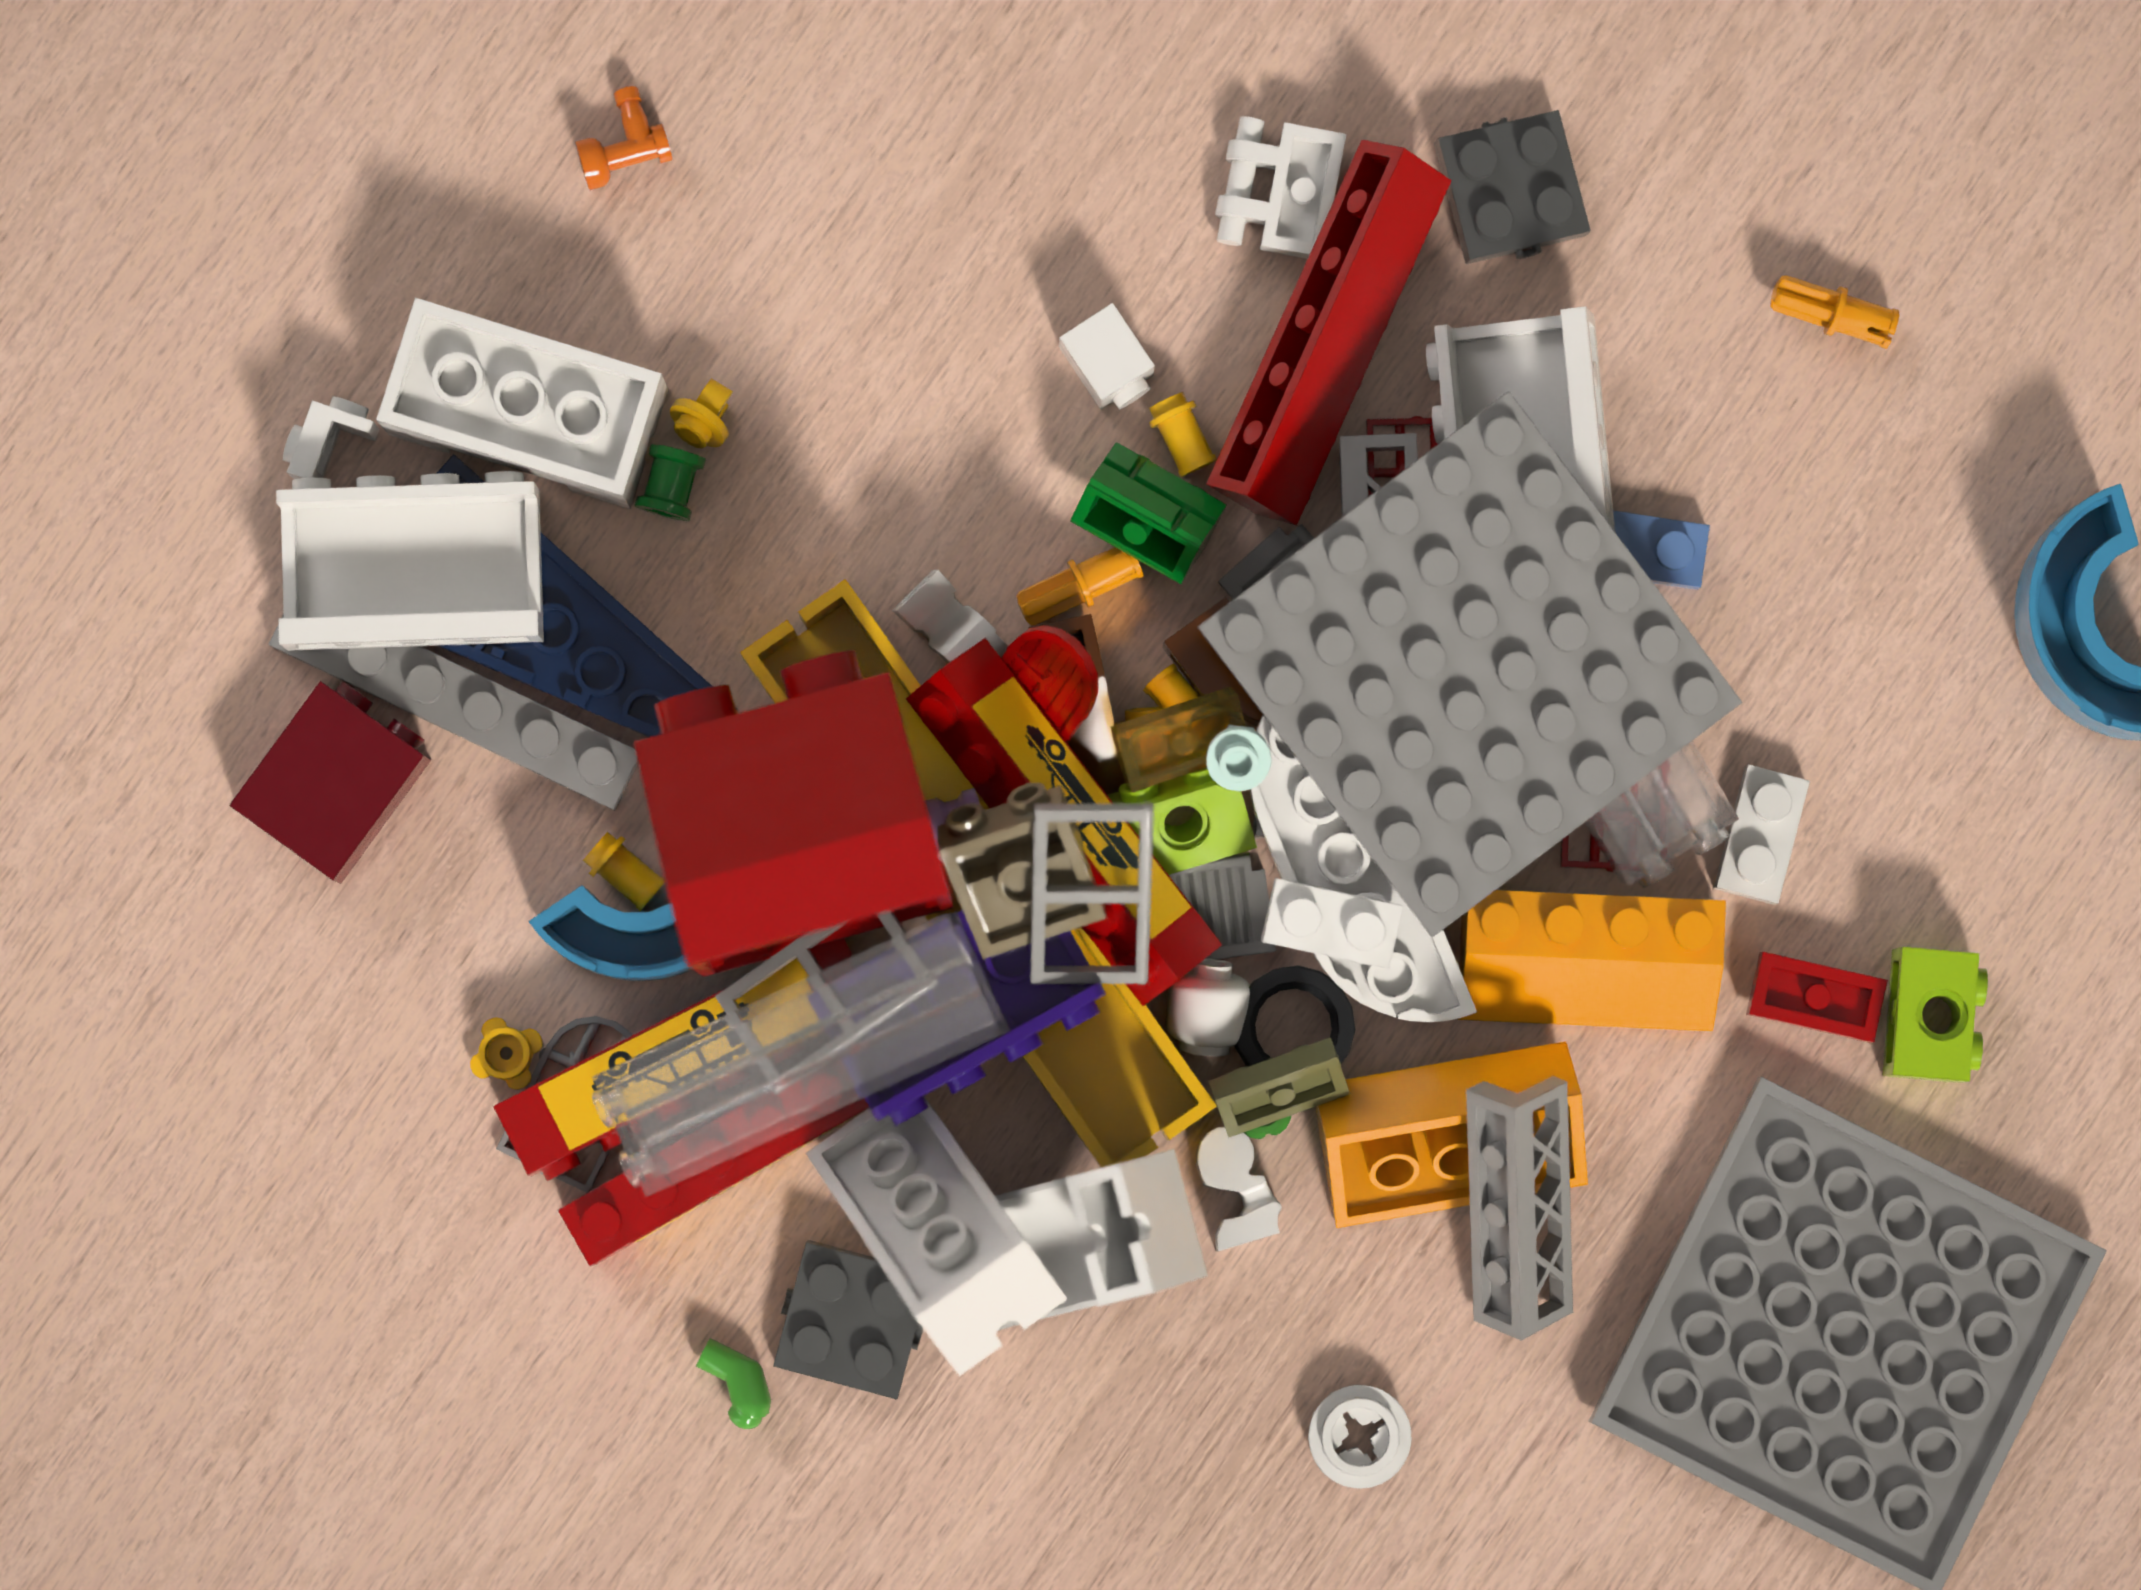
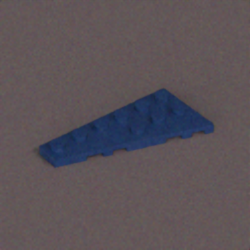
[437,454,739,738]

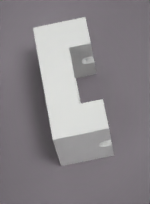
[376,298,669,509]
[806,1096,1067,1376]
[935,1149,1208,1347]

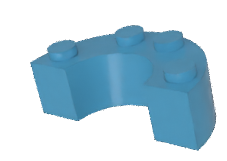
[2014,483,2141,741]
[528,885,692,981]

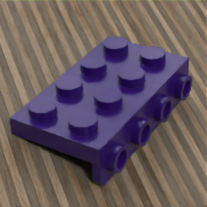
[808,910,1106,1127]

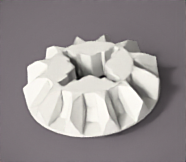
[1308,1384,1411,1489]

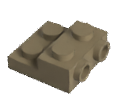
[937,783,1107,959]

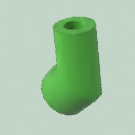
[696,1338,772,1429]

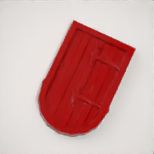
[1002,625,1099,744]

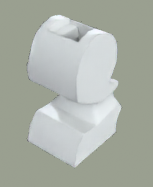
[892,570,1008,664]
[1196,1127,1282,1251]

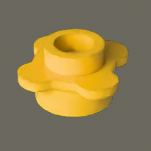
[470,1017,543,1090]

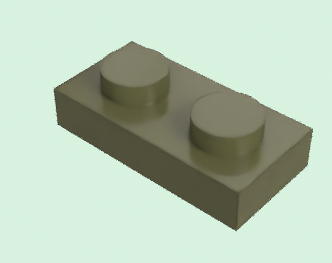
[1208,1037,1350,1138]

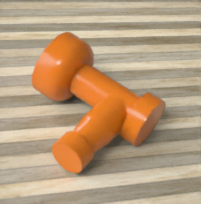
[575,86,673,191]

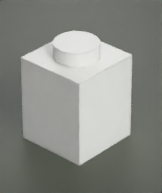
[1059,303,1155,410]

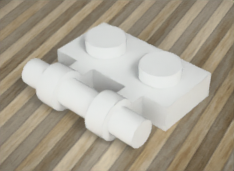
[1215,117,1346,259]

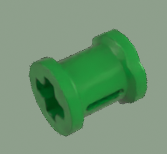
[634,444,706,521]

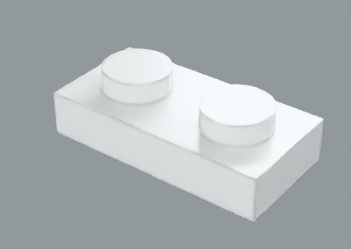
[1713,764,1810,905]
[1261,878,1403,969]

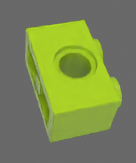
[1107,758,1257,875]
[1883,947,1988,1083]

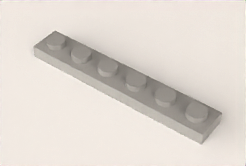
[268,614,638,811]

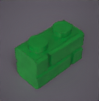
[1070,442,1227,584]

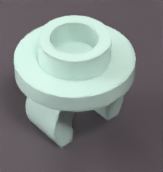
[1206,724,1271,791]

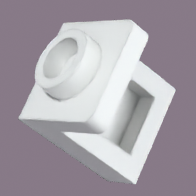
[283,396,379,479]

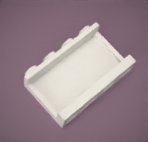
[1426,306,1615,532]
[276,471,544,651]

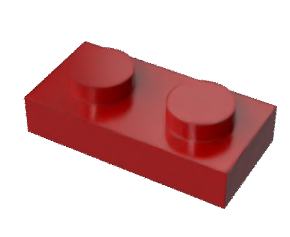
[1746,952,1888,1043]

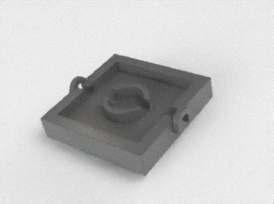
[1434,110,1591,264]
[773,1240,923,1400]

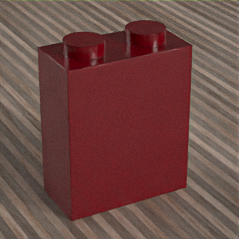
[229,681,431,884]

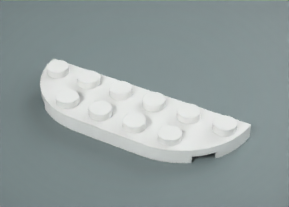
[1249,715,1477,1022]

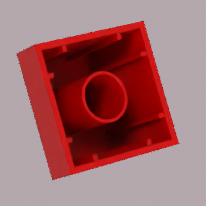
[633,650,953,977]

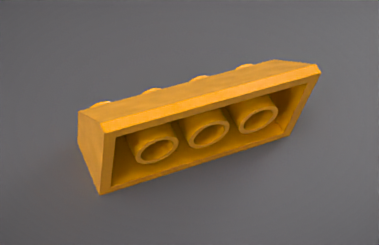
[1457,890,1726,1031]
[1316,1041,1588,1228]

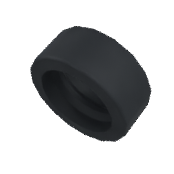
[1235,965,1355,1066]

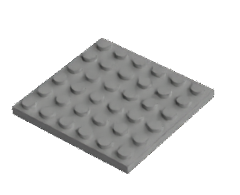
[1197,391,1743,938]
[1588,1077,2107,1590]

